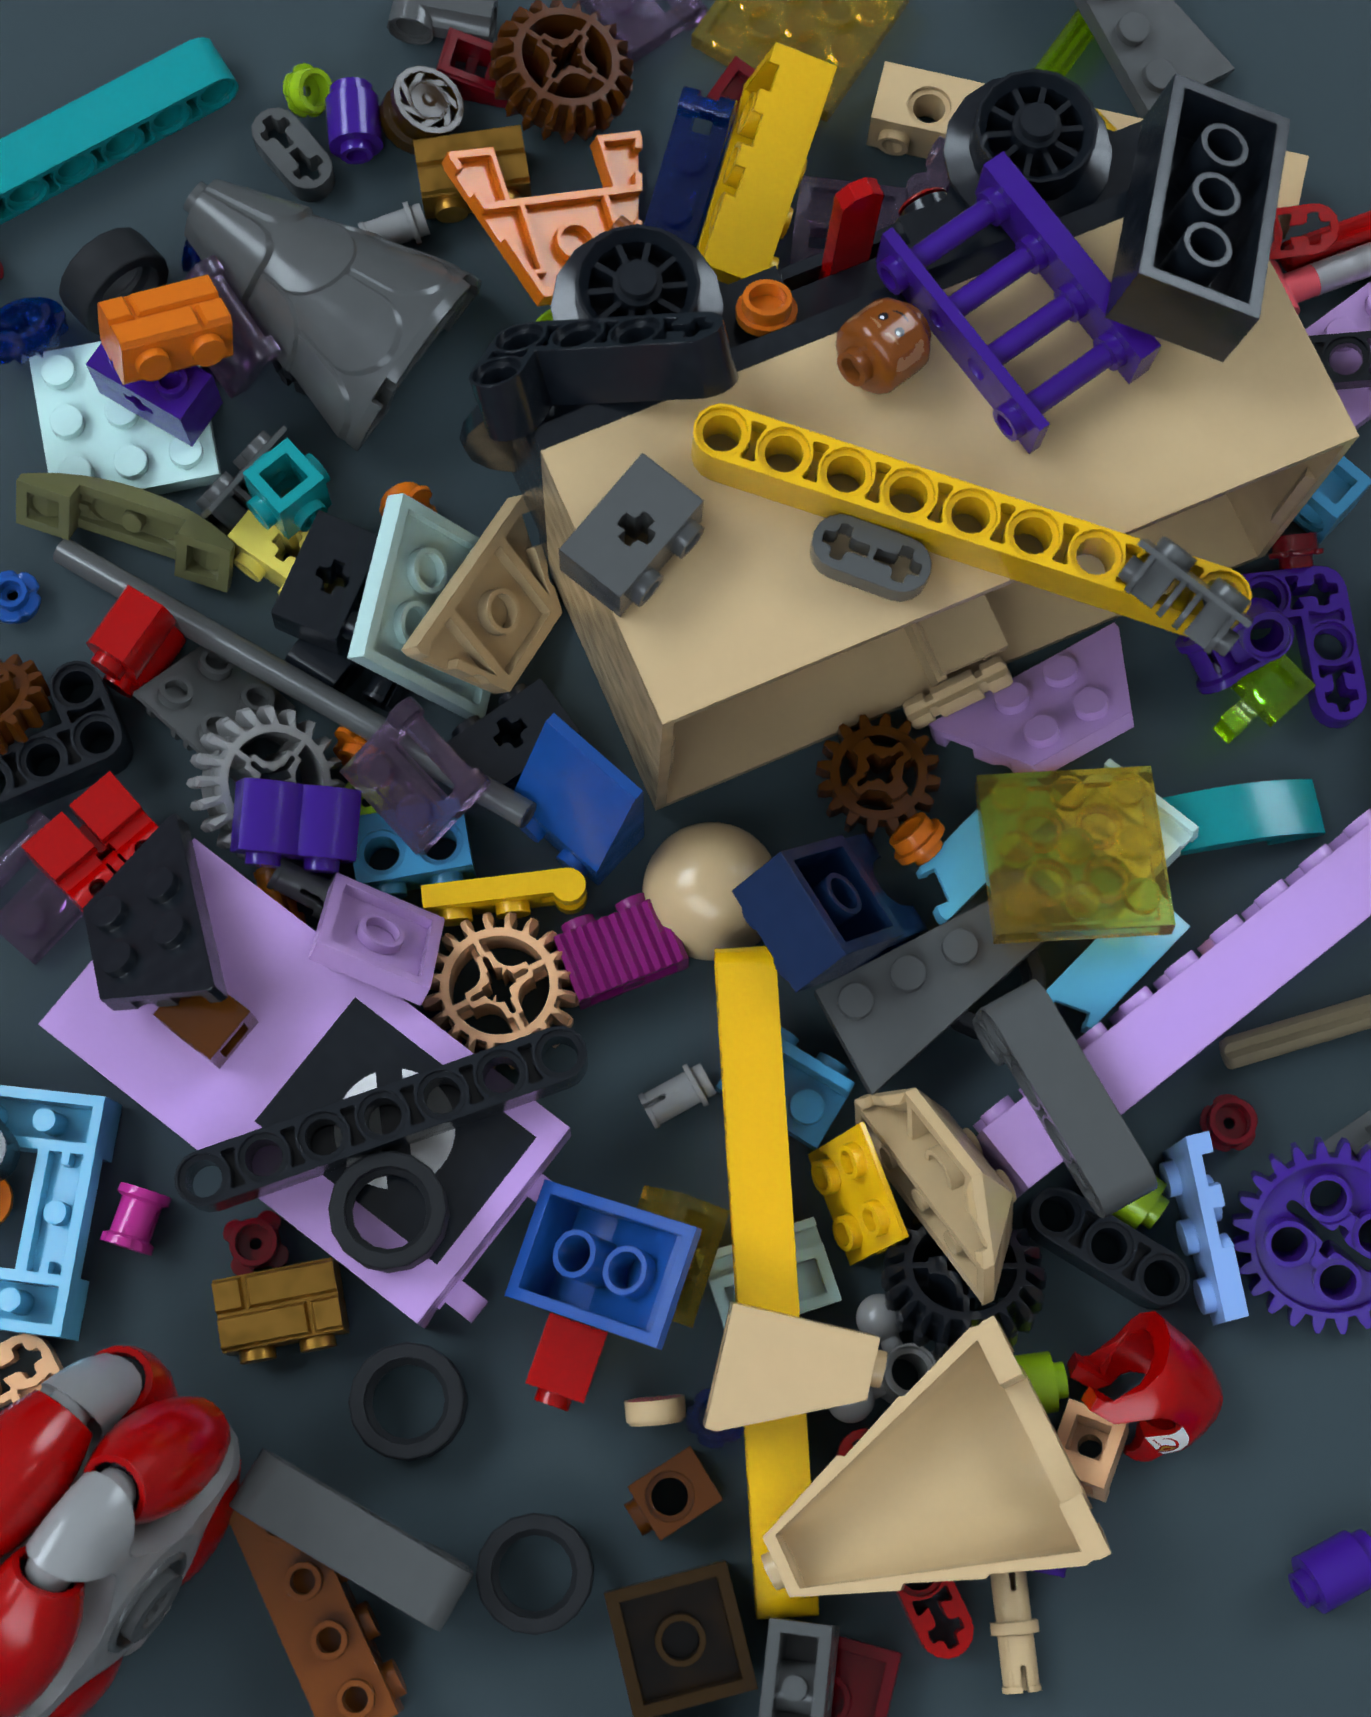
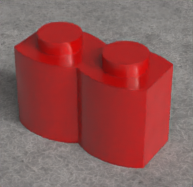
[86,585,186,698]

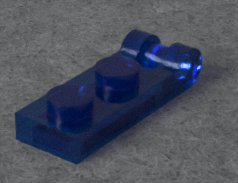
[644,86,737,248]

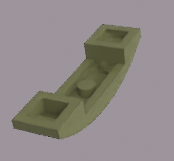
[16,473,235,593]

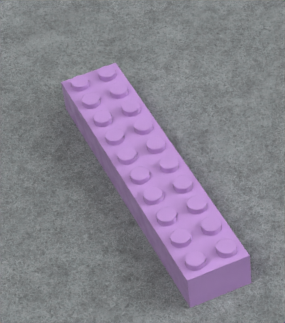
[973,809,1371,1199]

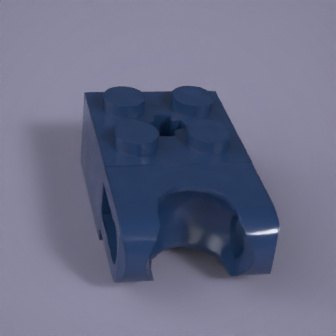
[732,833,929,993]

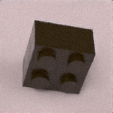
[604,1559,758,1717]

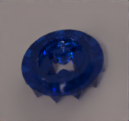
[0,297,69,365]

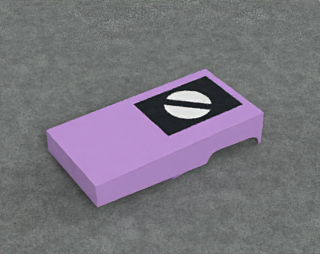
[38,838,571,1329]

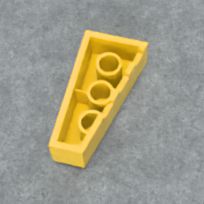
[697,42,837,284]

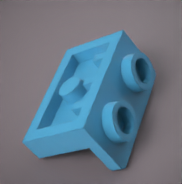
[715,1027,855,1150]

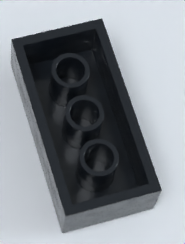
[1105,73,1291,362]

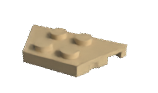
[401,495,563,694]

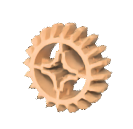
[422,912,579,1069]

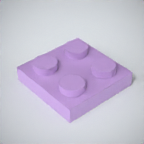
[308,872,445,1006]

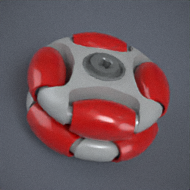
[0,1345,241,1717]

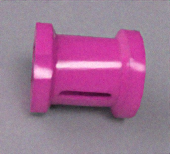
[100,1182,172,1256]

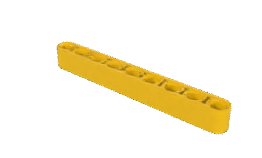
[691,403,1252,637]

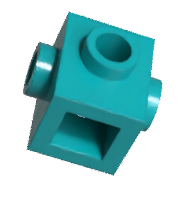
[243,437,332,539]

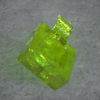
[1212,654,1316,744]

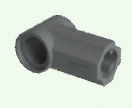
[387,0,499,45]

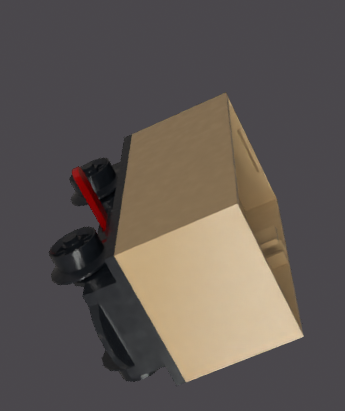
[460,68,1359,811]

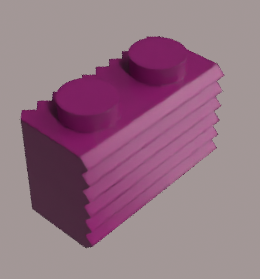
[553,892,689,1010]

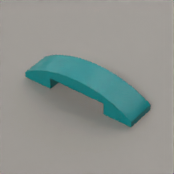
[1099,779,1326,872]

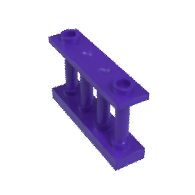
[876,151,1162,454]

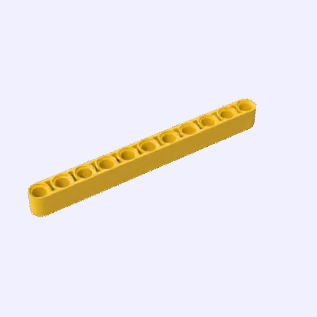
[714,946,819,1620]

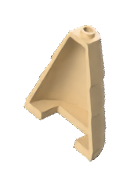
[761,1316,1112,1598]

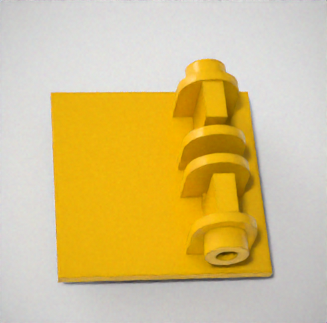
[808,1122,909,1266]

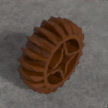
[489,0,634,144]

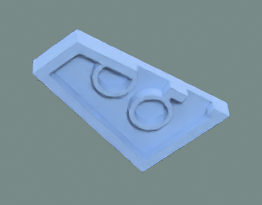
[1159,1131,1249,1326]

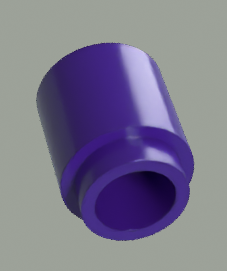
[325,77,383,164]
[1288,1529,1371,1614]

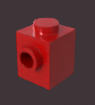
[525,1312,608,1412]

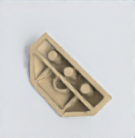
[854,1087,1016,1306]

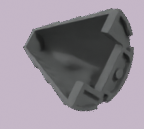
[183,178,482,452]

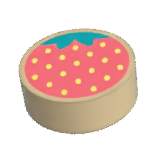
[624,1394,687,1427]

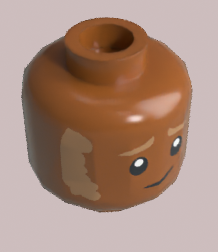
[836,297,931,395]

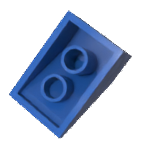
[514,713,644,886]
[504,1179,702,1350]

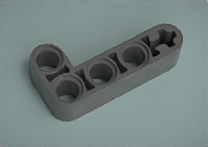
[972,979,1158,1219]
[229,1448,474,1632]

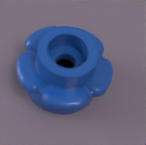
[0,570,41,624]

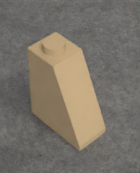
[703,1301,887,1431]

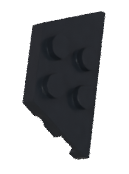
[83,813,228,1011]

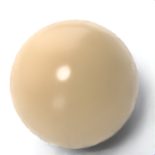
[642,822,772,961]

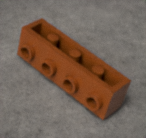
[229,1510,408,1717]

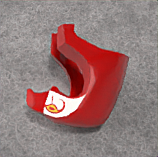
[1067,1311,1223,1462]

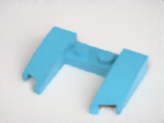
[916,773,1191,1033]
[0,1085,122,1341]

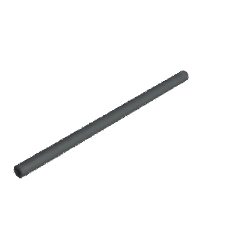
[53,539,536,829]

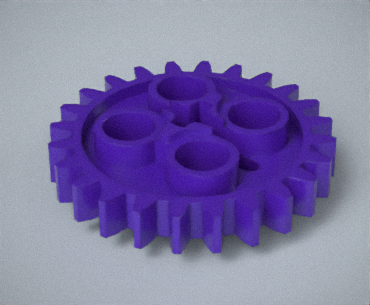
[1231,1137,1371,1334]

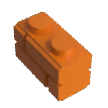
[97,274,233,385]

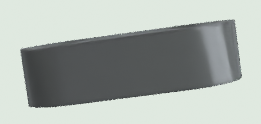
[251,107,335,202]
[810,514,932,602]

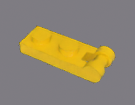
[421,867,587,926]

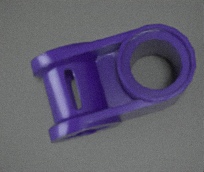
[1175,598,1294,695]

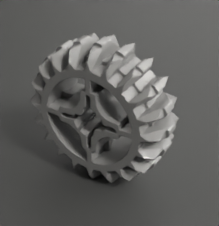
[186,705,345,860]

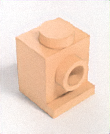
[1057,1398,1129,1503]

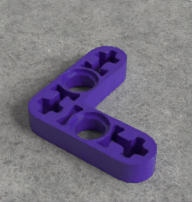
[1242,566,1367,728]

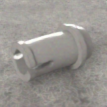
[358,201,430,245]
[637,1063,717,1129]

